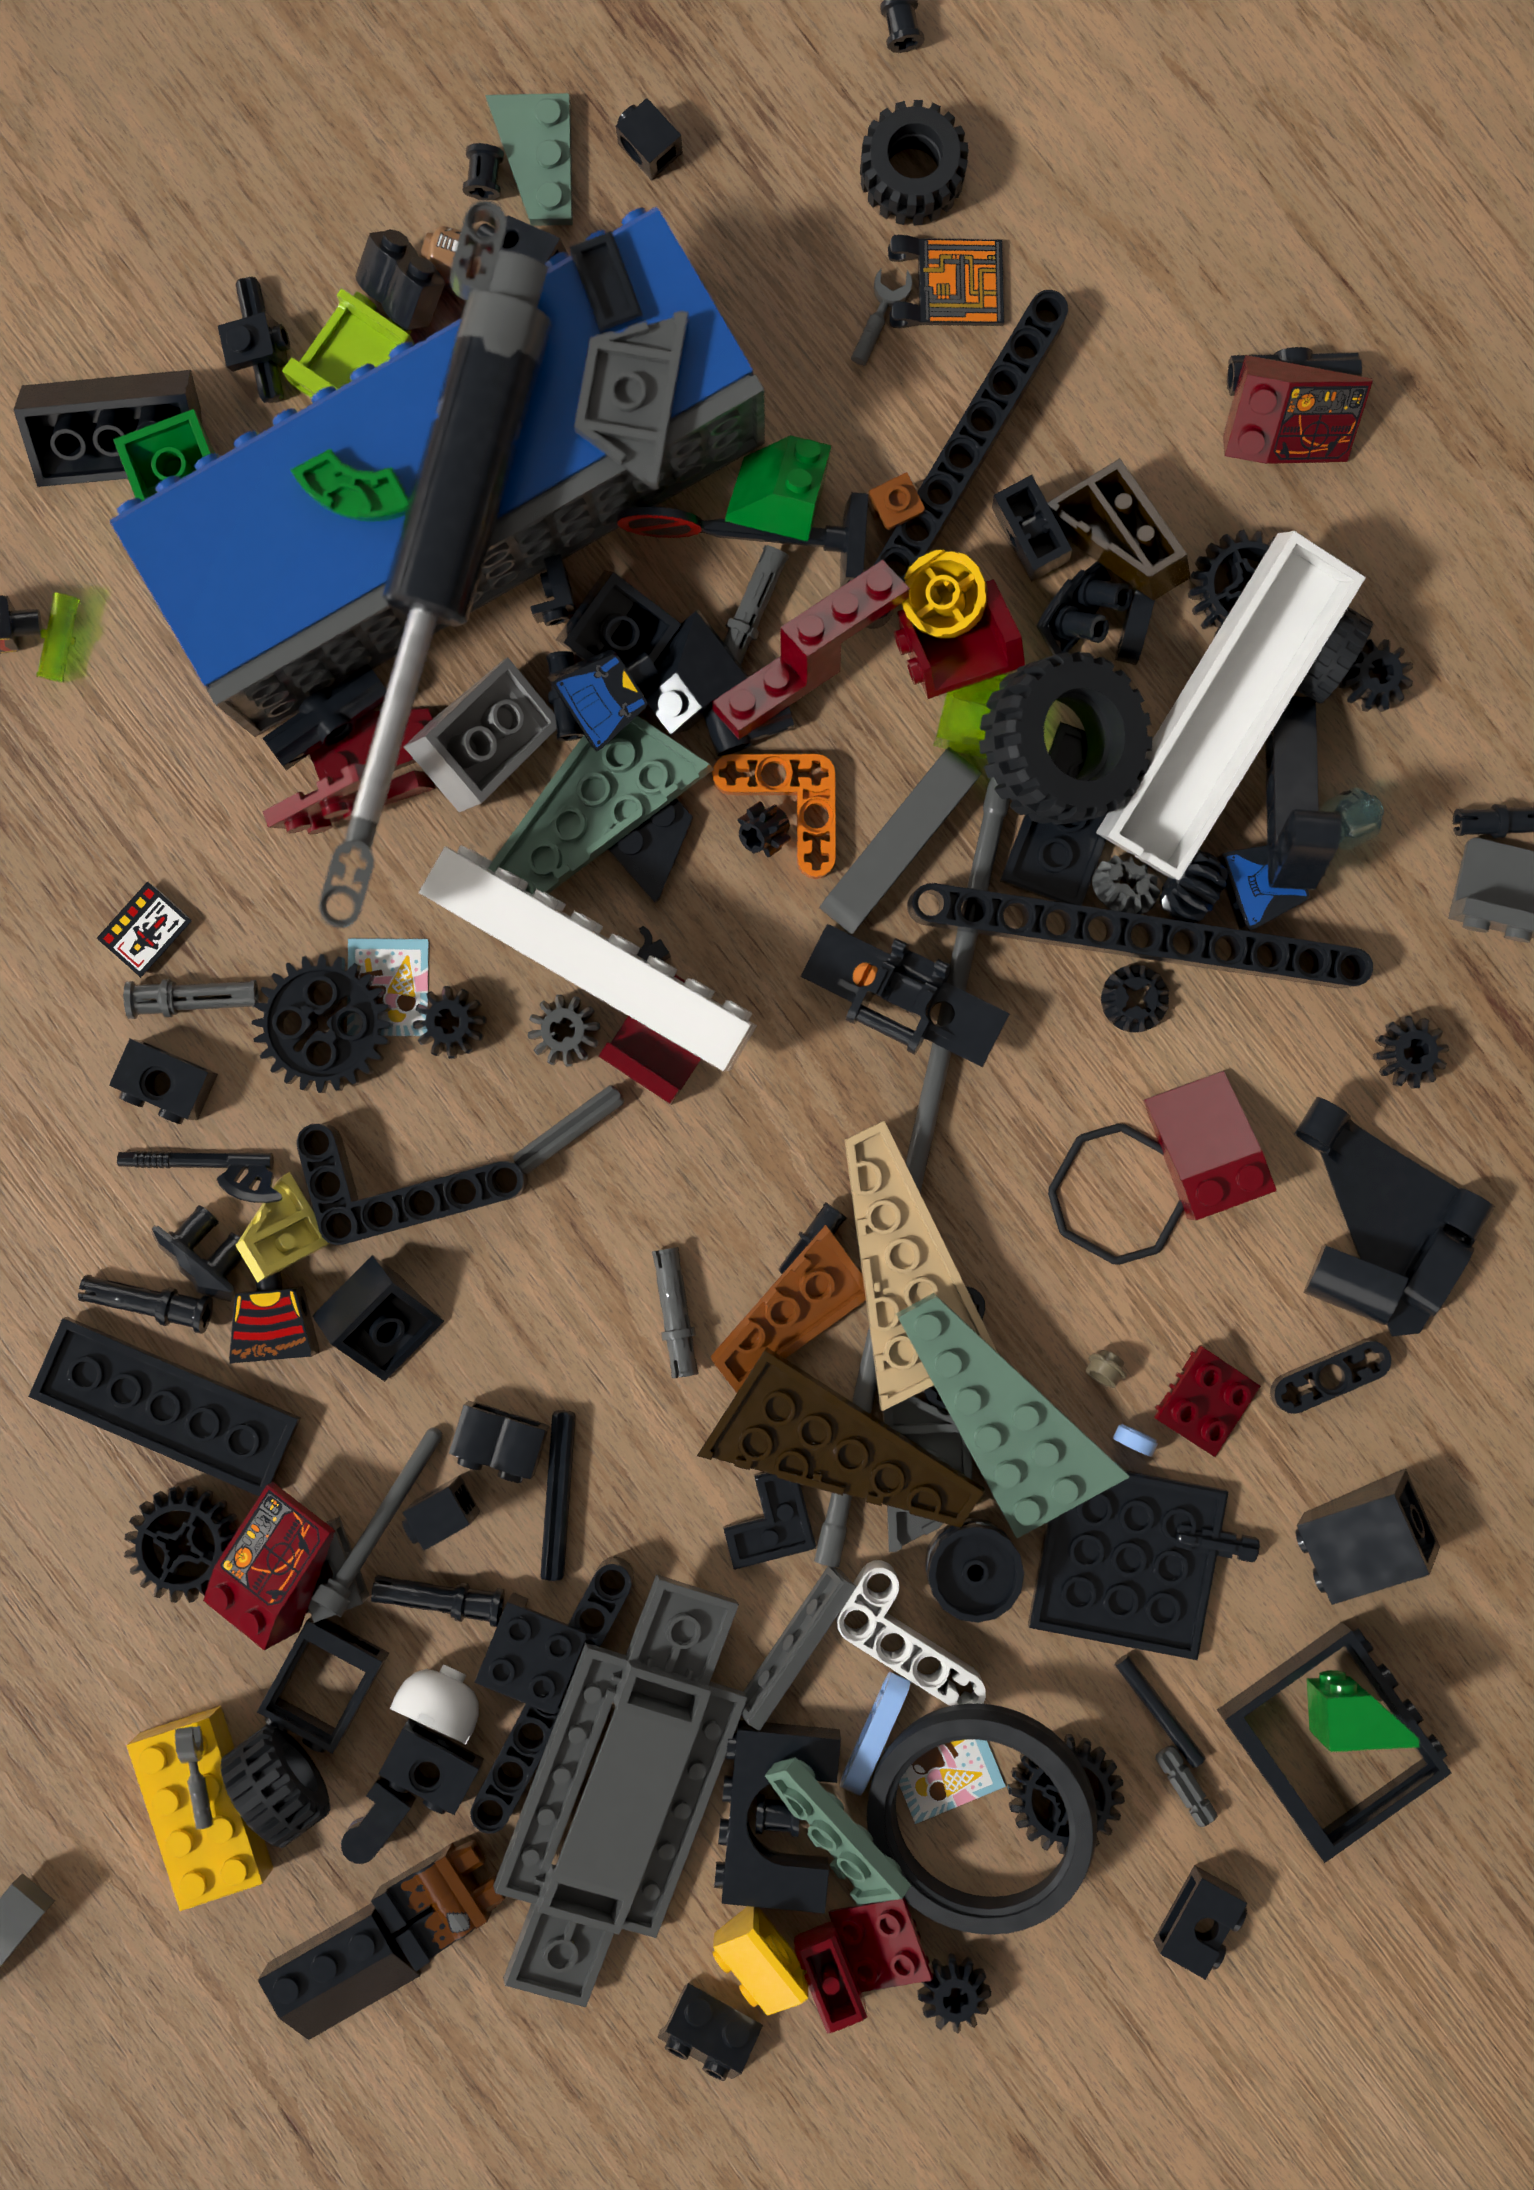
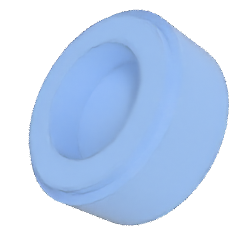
[1113,1424,1158,1457]

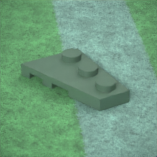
[485,93,573,226]

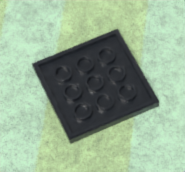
[1028,1470,1229,1661]

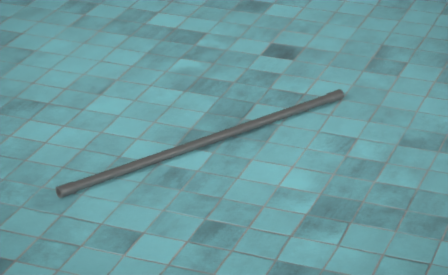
[814,777,1011,1567]

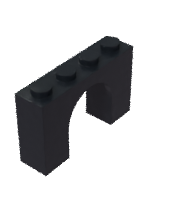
[714,1720,841,1914]

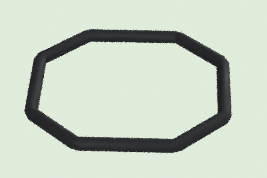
[1048,1123,1184,1265]

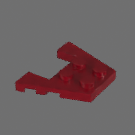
[263,763,436,835]

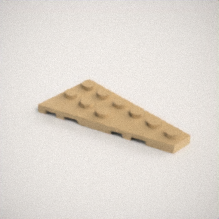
[844,1121,997,1411]

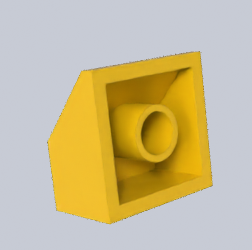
[712,1906,809,2016]

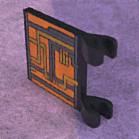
[888,235,1004,328]

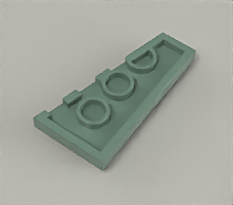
[765,1758,912,1905]

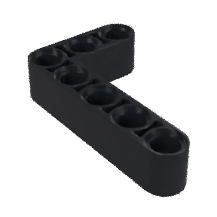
[1265,696,1342,890]
[296,1124,528,1245]

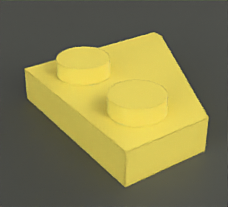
[236,1172,330,1282]

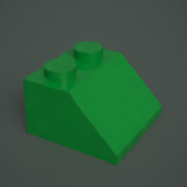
[113,409,215,501]
[725,435,832,541]
[1306,1670,1419,1752]

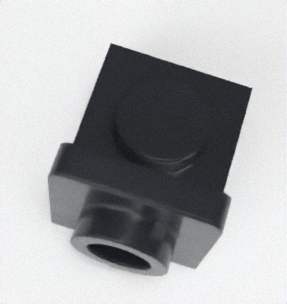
[530,554,577,626]

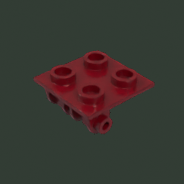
[1154,1346,1261,1457]
[828,1897,933,1992]

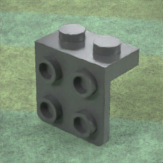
[1448,838,1534,943]

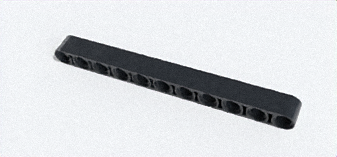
[907,883,1373,988]

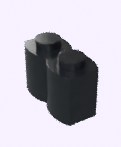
[355,229,445,330]
[449,1401,549,1483]

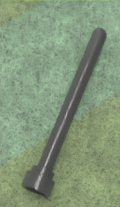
[311,1427,442,1617]

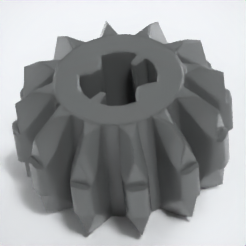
[528,994,601,1067]

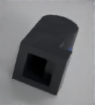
[341,1776,416,1864]

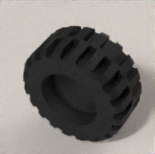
[979,652,1153,825]

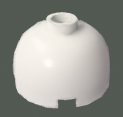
[390,1664,479,1744]

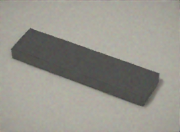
[741,1566,856,1731]

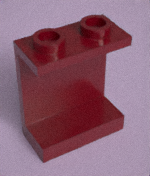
[894,579,1025,699]
[598,974,720,1105]

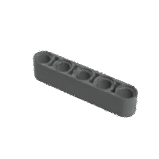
[819,747,982,934]

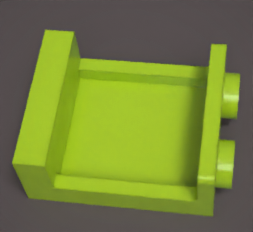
[282,288,415,398]

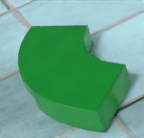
[290,449,409,522]

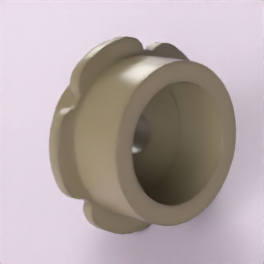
[1085,1350,1127,1388]

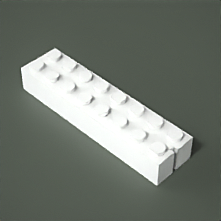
[1096,531,1366,880]
[418,845,757,1071]

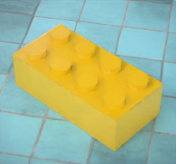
[126,1706,273,1911]

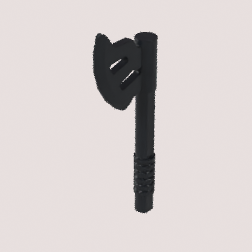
[117,1151,282,1203]

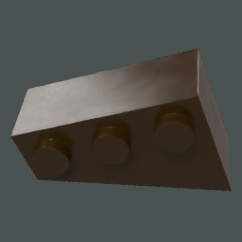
[1048,458,1190,601]

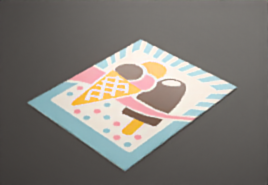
[347,938,428,1036]
[885,1740,1006,1824]

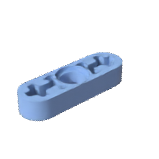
[840,1672,910,1796]

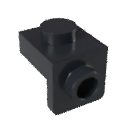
[218,312,290,372]

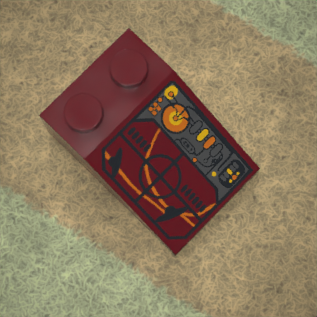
[1223,355,1373,464]
[203,1482,336,1651]

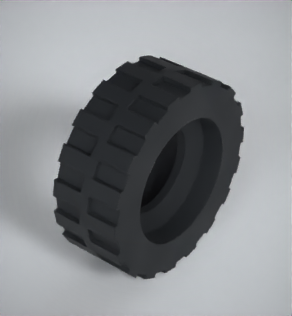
[1297,607,1373,704]

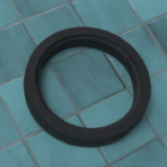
[867,1703,1097,1935]

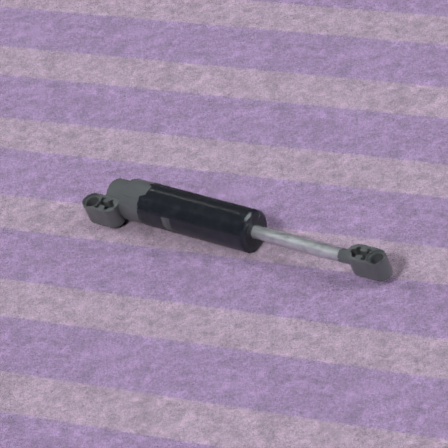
[319,200,552,928]

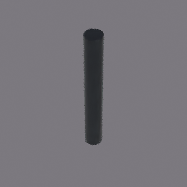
[1114,1654,1206,1768]

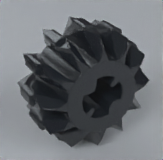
[1339,639,1413,712]
[1159,850,1228,923]
[413,986,487,1059]
[1373,1016,1450,1089]
[917,1953,992,2034]

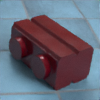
[794,1921,868,2034]

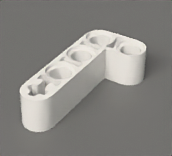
[837,1560,986,1706]

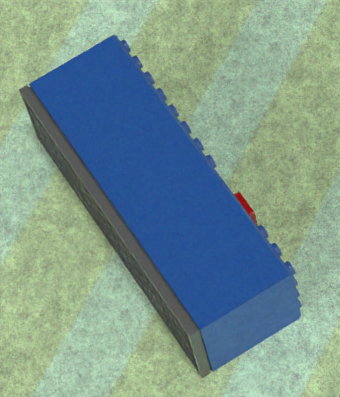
[110,207,765,737]

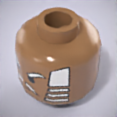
[420,226,481,287]

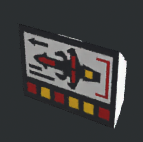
[97,881,191,978]

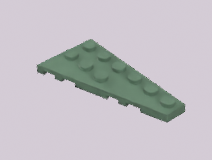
[488,716,714,894]
[896,1293,1130,1538]

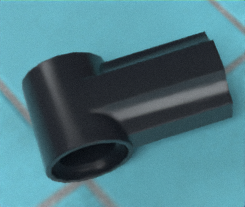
[703,706,794,756]

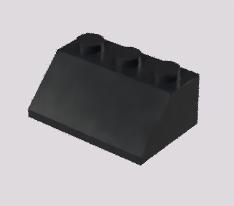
[258,1903,422,2040]

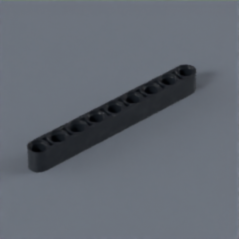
[867,290,1068,629]

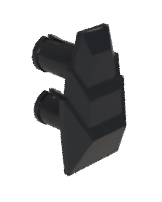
[1036,561,1133,655]
[152,1205,243,1302]

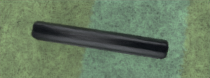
[540,1410,576,1581]

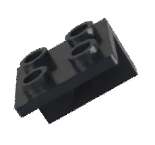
[474,1592,587,1714]

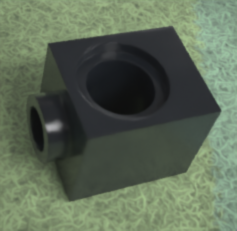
[615,98,683,181]

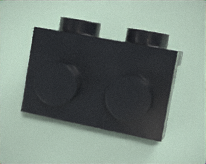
[658,1983,763,2081]

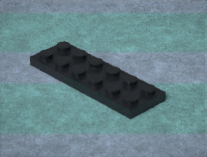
[28,1317,301,1496]

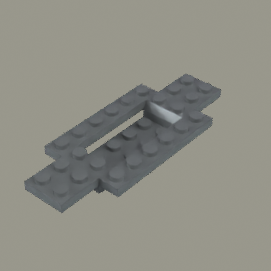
[493,1574,748,2008]

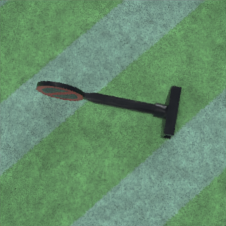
[617,492,868,587]

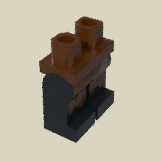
[371,1840,506,1971]

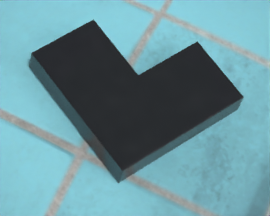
[723,1472,817,1570]

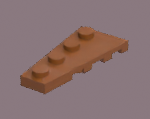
[710,1225,866,1393]

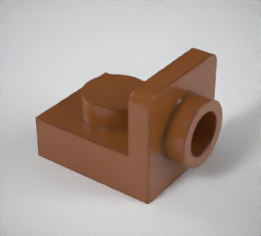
[868,472,924,530]

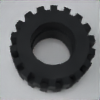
[860,100,969,226]
[220,1724,331,1848]

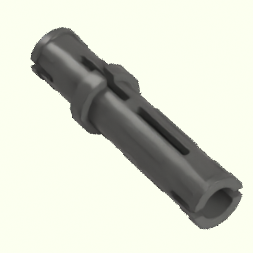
[723,545,789,665]
[652,1247,699,1378]

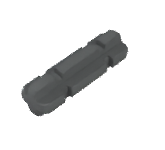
[1155,1745,1218,1827]

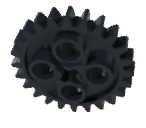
[252,954,393,1093]

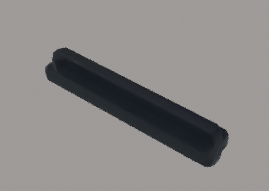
[235,276,284,403]

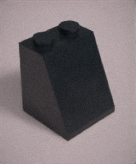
[1295,1469,1440,1605]

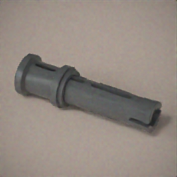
[123,979,259,1019]

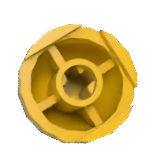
[901,550,987,639]

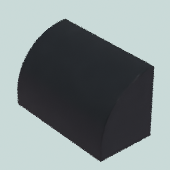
[1303,1245,1409,1325]

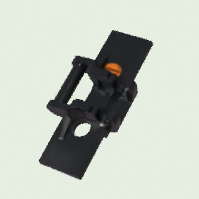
[800,924,1010,1068]

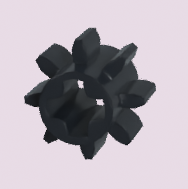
[738,801,791,857]

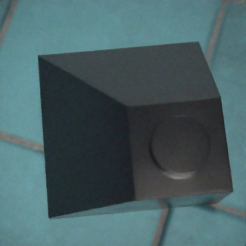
[641,610,749,734]

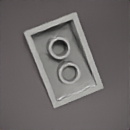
[404,657,557,812]

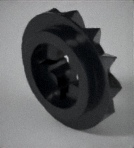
[1101,965,1169,1033]

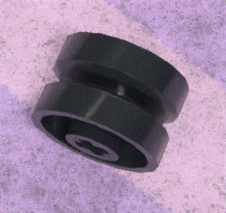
[925,1517,1024,1623]

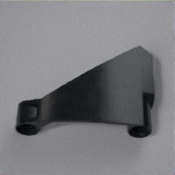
[1294,1097,1495,1337]

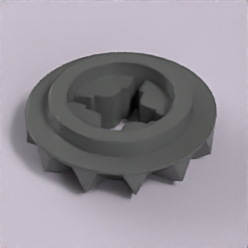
[1092,855,1161,915]

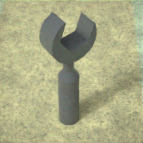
[851,268,912,366]
[175,1726,213,1829]

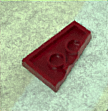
[310,709,433,780]

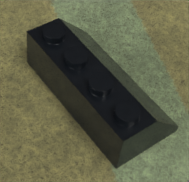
[13,370,202,487]

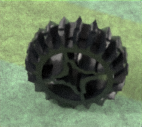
[1188,530,1275,638]
[124,1485,238,1603]
[1007,1734,1125,1855]

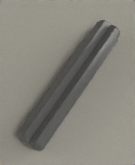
[513,1085,624,1174]

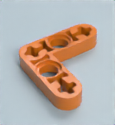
[712,754,836,879]

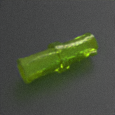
[36,592,81,683]

